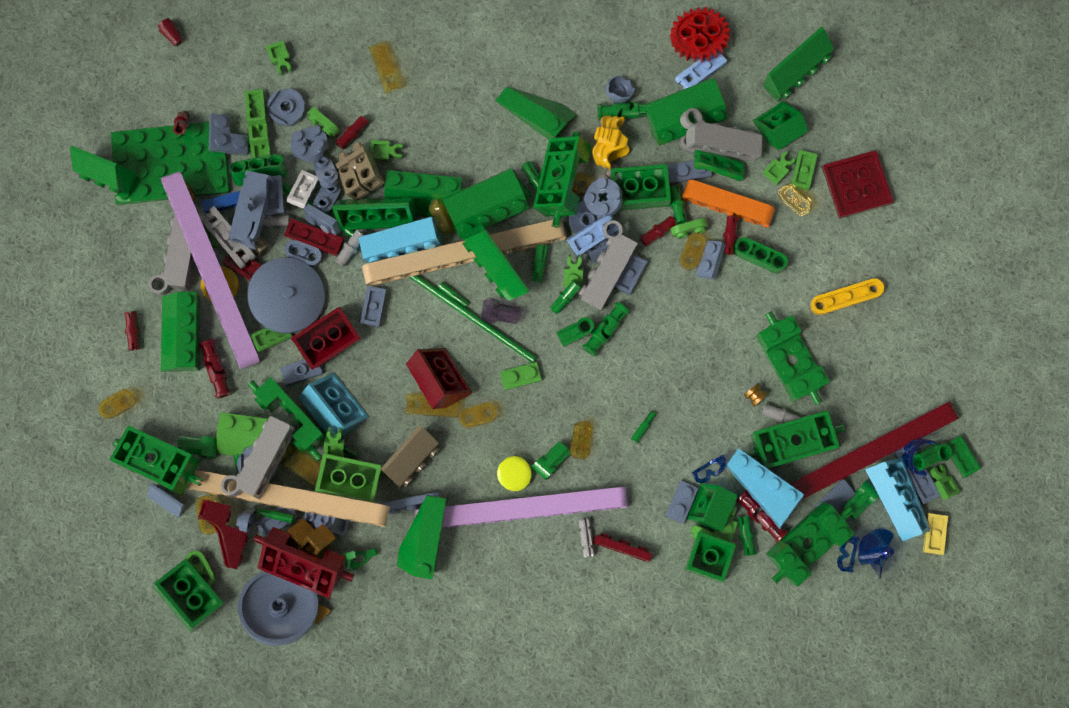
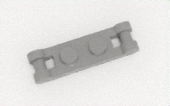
[200,206,256,269]

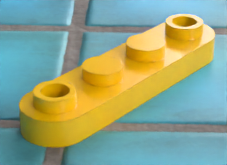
[810,278,884,315]

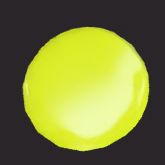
[497,456,532,491]

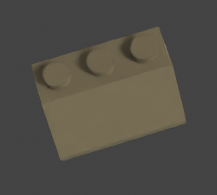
[381,425,439,488]

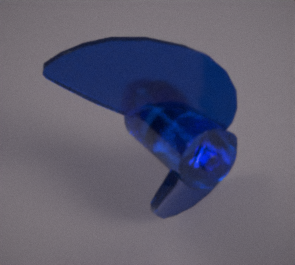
[858,529,895,579]

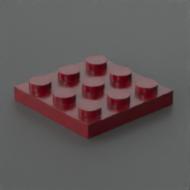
[822,150,894,219]

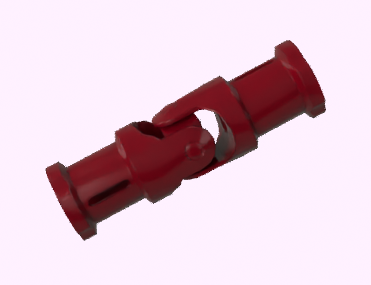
[198,339,232,399]
[736,490,789,543]

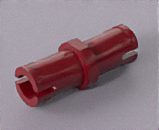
[173,111,189,135]
[335,115,369,150]
[640,216,677,247]
[722,216,739,255]
[124,311,140,351]

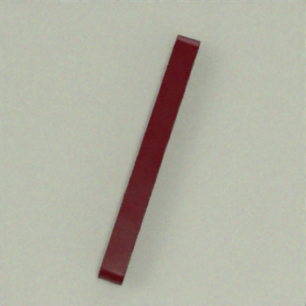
[790,401,960,500]

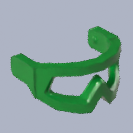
[343,548,378,570]

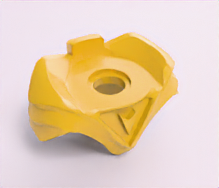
[592,116,629,170]

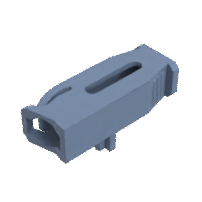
[229,171,273,250]

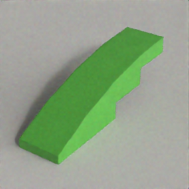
[245,89,271,159]

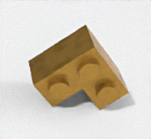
[286,518,336,559]

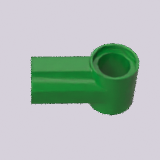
[556,317,594,347]
[177,436,217,458]
[532,441,571,481]
[912,444,952,470]
[842,480,879,520]

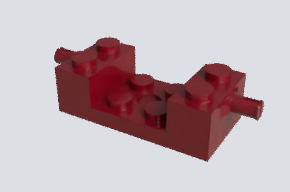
[253,527,355,599]

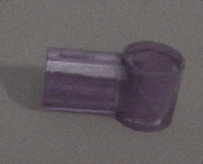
[480,298,520,325]

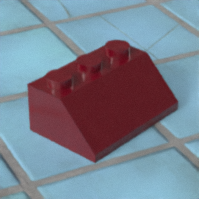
[291,307,361,370]
[406,348,472,409]

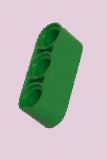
[229,154,287,186]
[734,237,788,274]

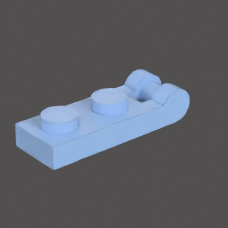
[675,52,727,89]
[567,215,618,256]

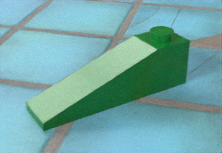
[495,86,577,140]

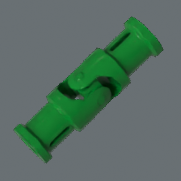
[597,101,653,120]
[582,302,630,357]

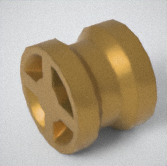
[744,383,768,407]

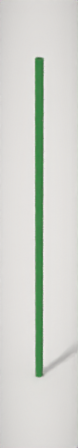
[282,181,537,363]

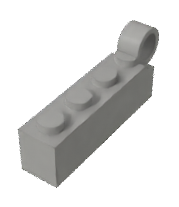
[680,108,762,161]
[148,214,200,296]
[578,220,638,310]
[221,416,296,500]

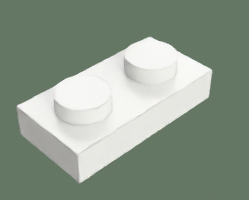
[287,170,319,208]

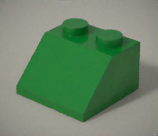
[752,101,808,150]
[686,483,737,531]
[684,531,736,583]

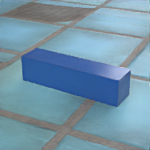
[202,191,240,214]

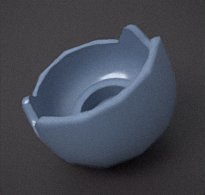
[606,76,635,103]

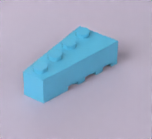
[358,217,443,263]
[727,449,804,529]
[865,458,931,541]

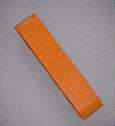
[682,180,775,228]

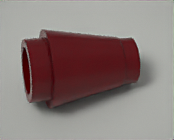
[158,18,184,47]

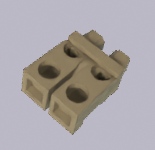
[336,142,385,200]

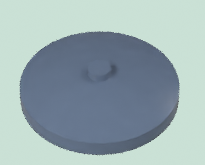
[247,258,325,334]
[238,571,318,646]

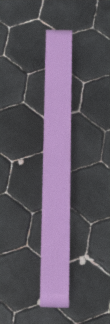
[161,172,259,369]
[415,487,628,528]

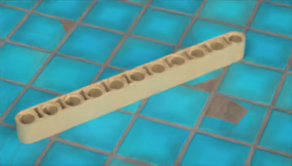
[362,219,567,286]
[186,470,390,527]

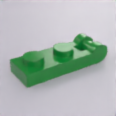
[693,150,744,182]

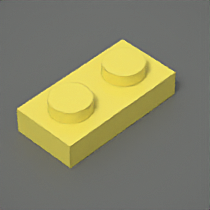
[923,513,948,555]

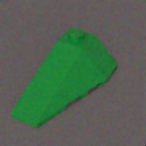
[397,495,446,580]

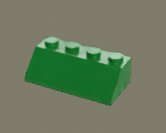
[763,26,834,102]
[645,78,728,146]
[442,168,529,239]
[384,170,463,219]
[332,197,416,230]
[462,223,529,301]
[161,292,201,372]

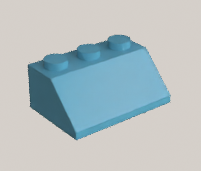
[298,372,369,438]

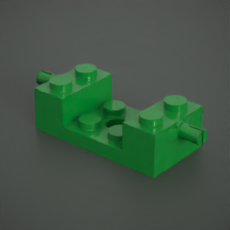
[533,131,592,228]
[756,311,830,405]
[248,377,325,462]
[745,410,845,470]
[109,425,204,495]
[766,502,854,587]

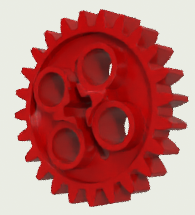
[670,7,730,63]

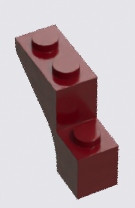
[198,500,248,570]

